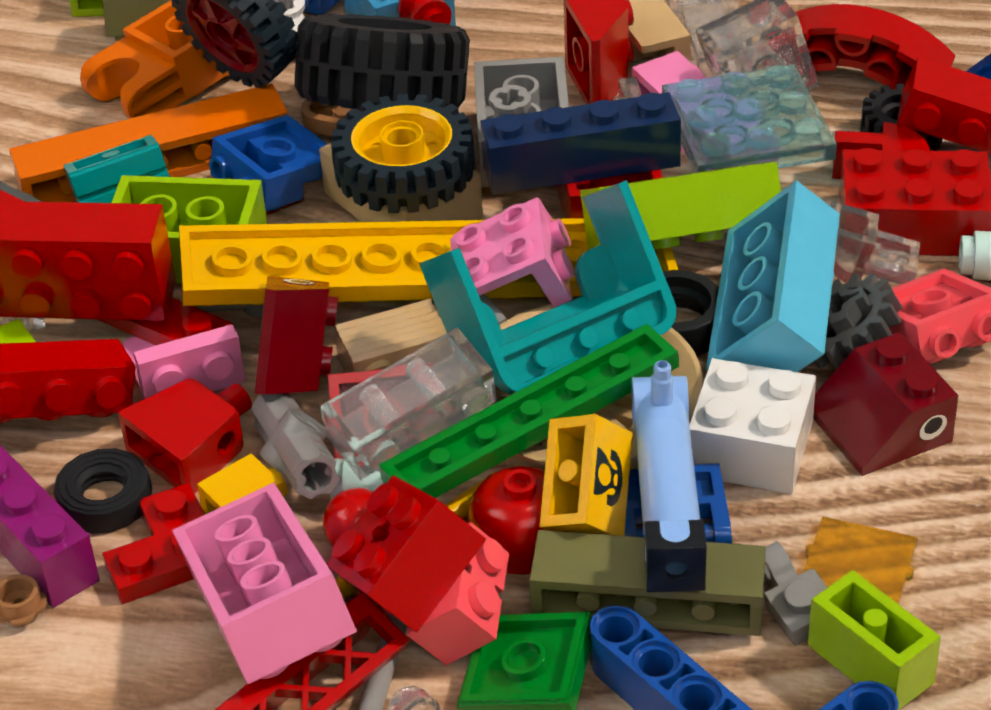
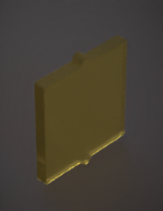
[803,516,918,604]

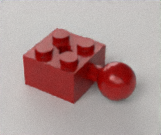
[323,475,486,633]

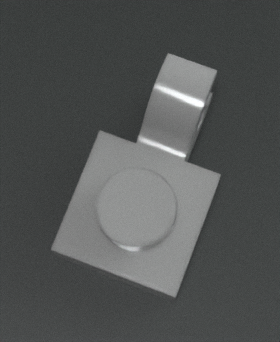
[764,542,828,646]

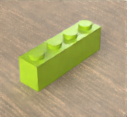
[580,162,781,249]

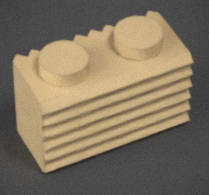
[334,298,452,374]

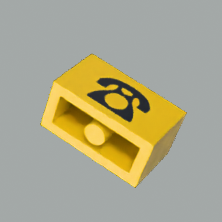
[539,414,633,536]

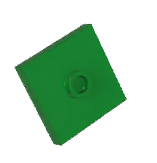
[457,612,592,710]

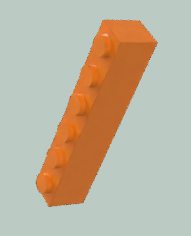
[9,83,288,203]

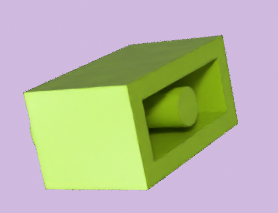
[808,570,941,710]

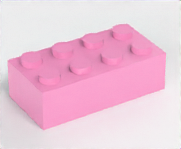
[172,483,357,685]

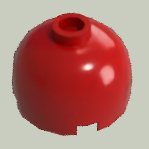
[467,466,547,575]

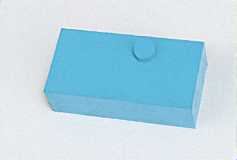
[706,180,840,372]

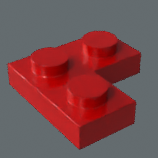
[102,483,205,604]

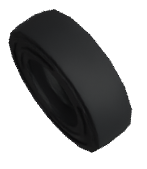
[54,448,152,533]

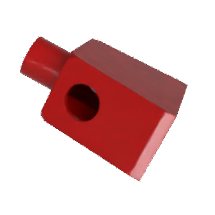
[118,379,252,494]

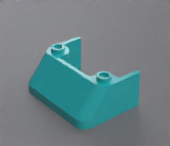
[419,180,676,395]

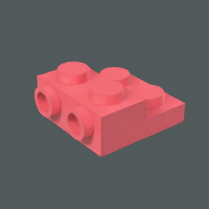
[889,268,991,364]

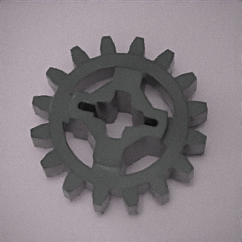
[814,273,903,369]

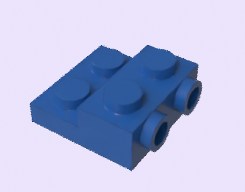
[209,114,327,211]

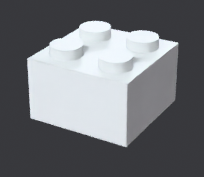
[689,358,816,494]

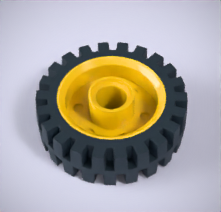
[331,94,474,213]

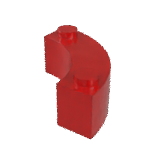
[759,4,956,90]

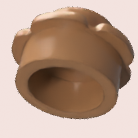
[0,574,47,626]

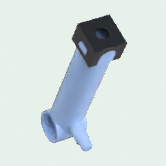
[631,360,707,593]

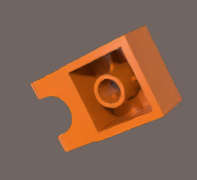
[80,0,229,119]

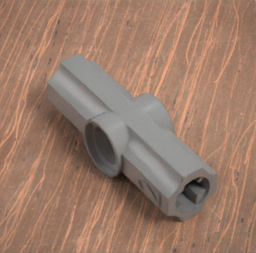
[251,393,340,500]

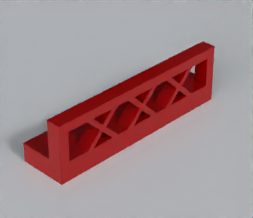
[215,592,410,710]

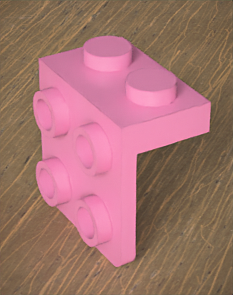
[450,197,575,308]
[123,324,246,399]

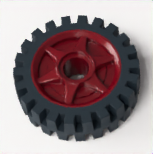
[171,0,298,88]

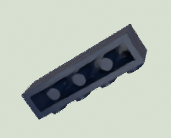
[480,92,681,195]

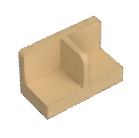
[628,0,691,62]

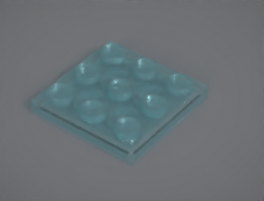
[662,64,837,173]

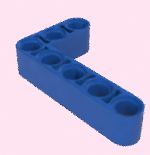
[590,605,899,710]

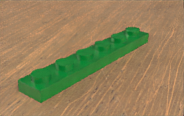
[379,324,679,498]

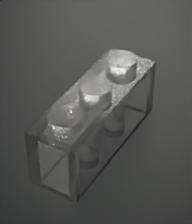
[320,327,497,480]

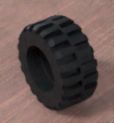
[294,14,470,109]

